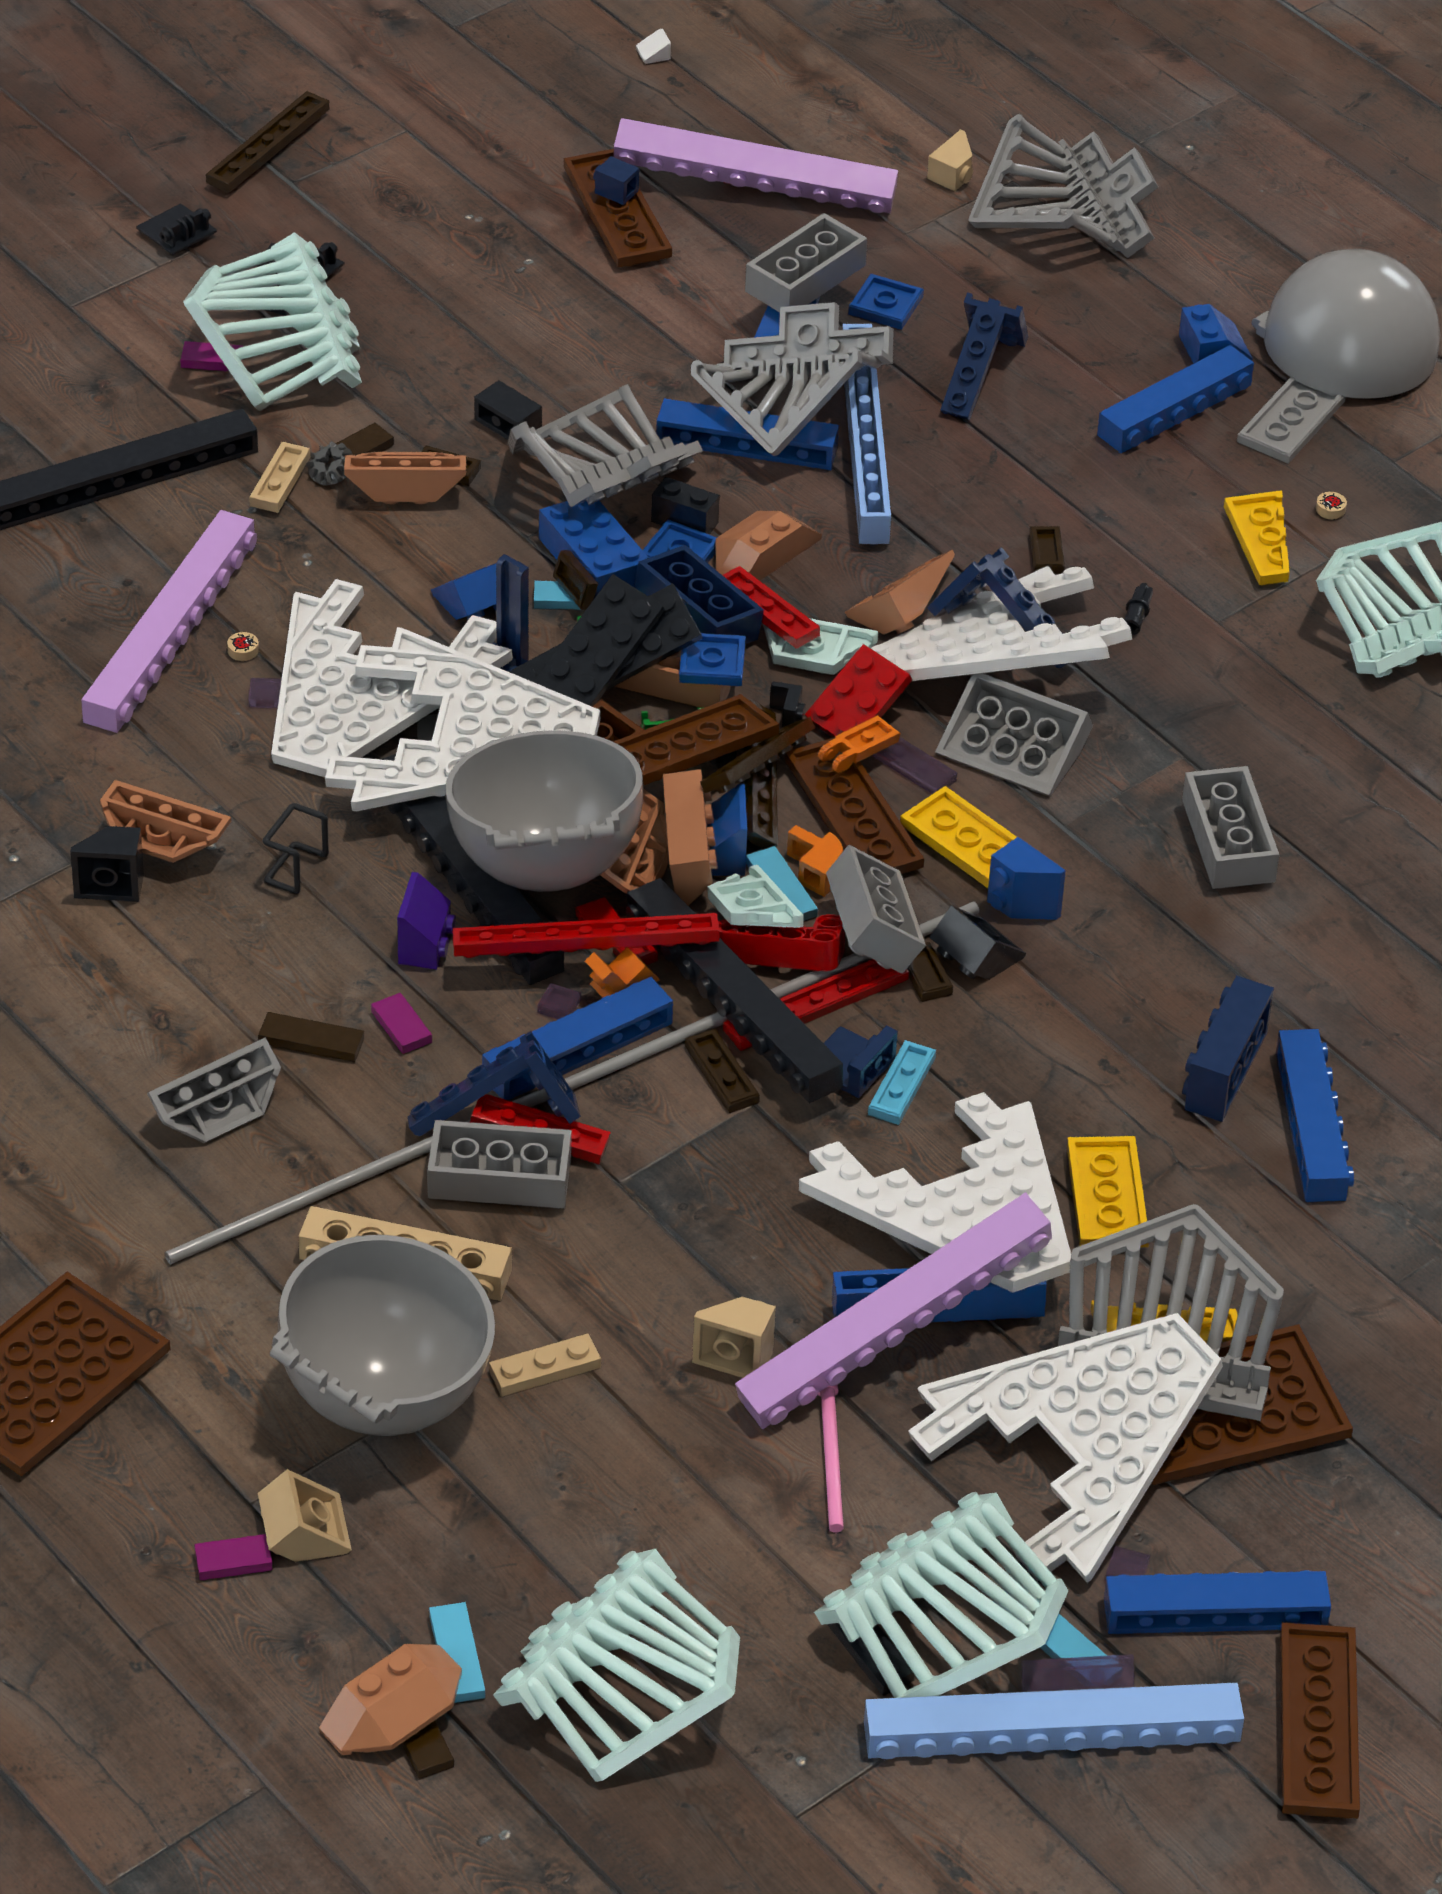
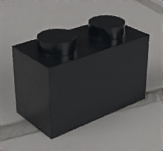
[474,380,542,440]
[651,477,720,535]

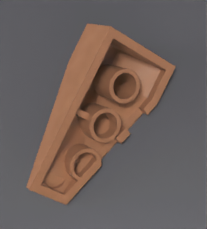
[845,550,955,635]

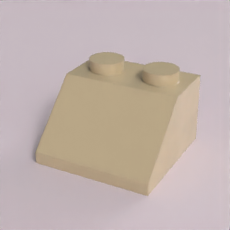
[692,1297,776,1378]
[258,1469,352,1562]

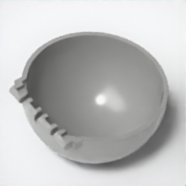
[1252,249,1440,398]
[445,730,643,892]
[269,1235,495,1436]

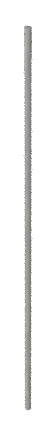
[165,901,979,1265]

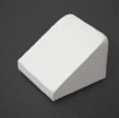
[636,29,671,64]

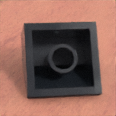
[70,826,144,902]
[929,906,1027,980]

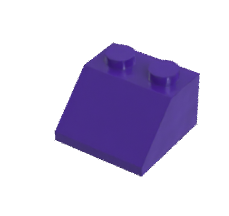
[397,872,456,970]

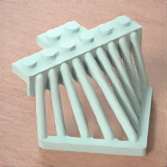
[183,232,362,411]
[1316,522,1442,678]
[814,1492,1068,1698]
[493,1549,740,1782]

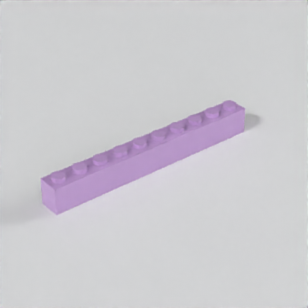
[614,118,898,213]
[81,510,257,733]
[735,1192,1052,1430]

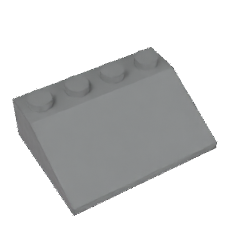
[935,673,1093,797]

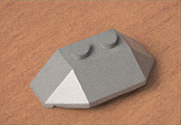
[147,1037,281,1143]

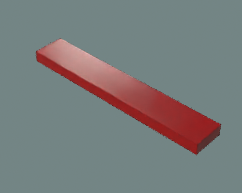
[723,959,909,1051]

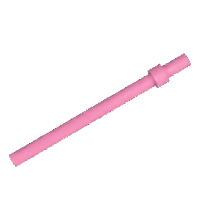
[818,1384,843,1533]

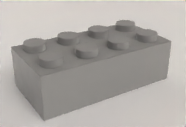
[745,213,867,312]
[1182,766,1279,889]
[826,845,926,974]
[427,1120,572,1209]

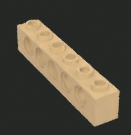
[299,1206,512,1301]

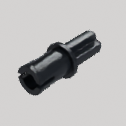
[1124,583,1153,635]

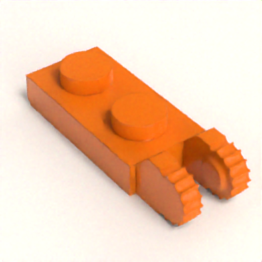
[818,715,901,773]

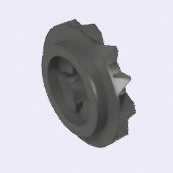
[306,441,353,485]

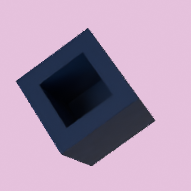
[593,156,639,205]

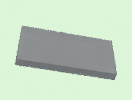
[1237,377,1346,464]

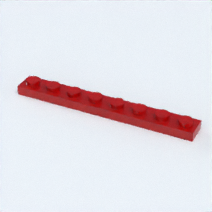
[453,913,720,958]

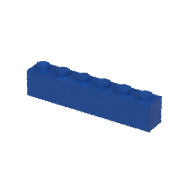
[1097,345,1254,453]
[656,398,839,470]
[482,977,673,1100]
[1276,1029,1354,1202]
[832,1268,1047,1322]
[1104,1570,1331,1634]

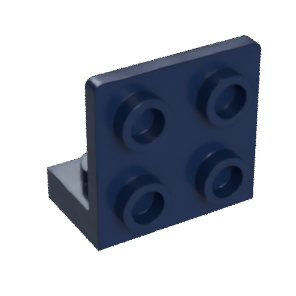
[824,1025,898,1098]

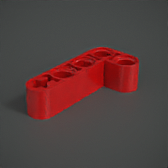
[718,914,845,971]

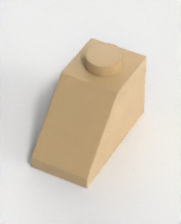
[927,129,973,191]

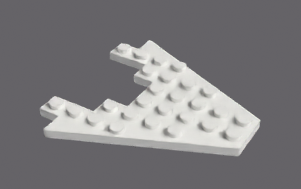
[871,566,1132,681]
[271,579,513,777]
[325,627,600,811]
[799,1092,1071,1293]
[908,1313,1223,1583]

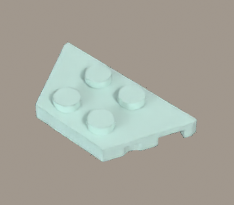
[763,619,878,675]
[707,865,803,928]

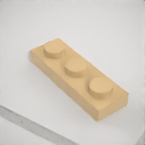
[249,442,310,513]
[489,1334,601,1397]

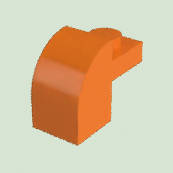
[787,825,843,897]
[585,947,660,998]

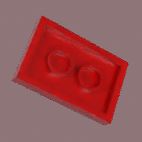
[804,644,913,738]

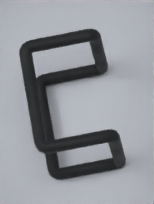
[262,803,329,894]

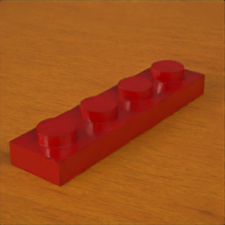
[723,566,820,649]
[470,1094,611,1164]

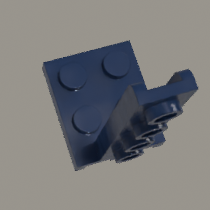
[940,292,1029,420]
[927,547,1069,668]
[492,554,529,672]
[407,1031,581,1136]

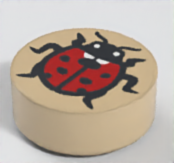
[1316,492,1347,520]
[227,632,259,661]

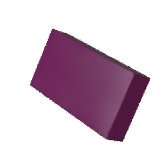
[180,341,243,371]
[371,992,432,1054]
[194,1534,273,1580]

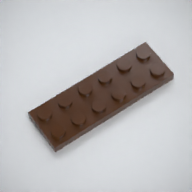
[564,149,672,268]
[613,694,779,786]
[785,738,924,874]
[1280,1622,1360,1819]

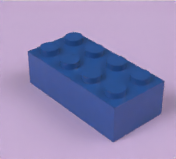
[539,501,649,599]

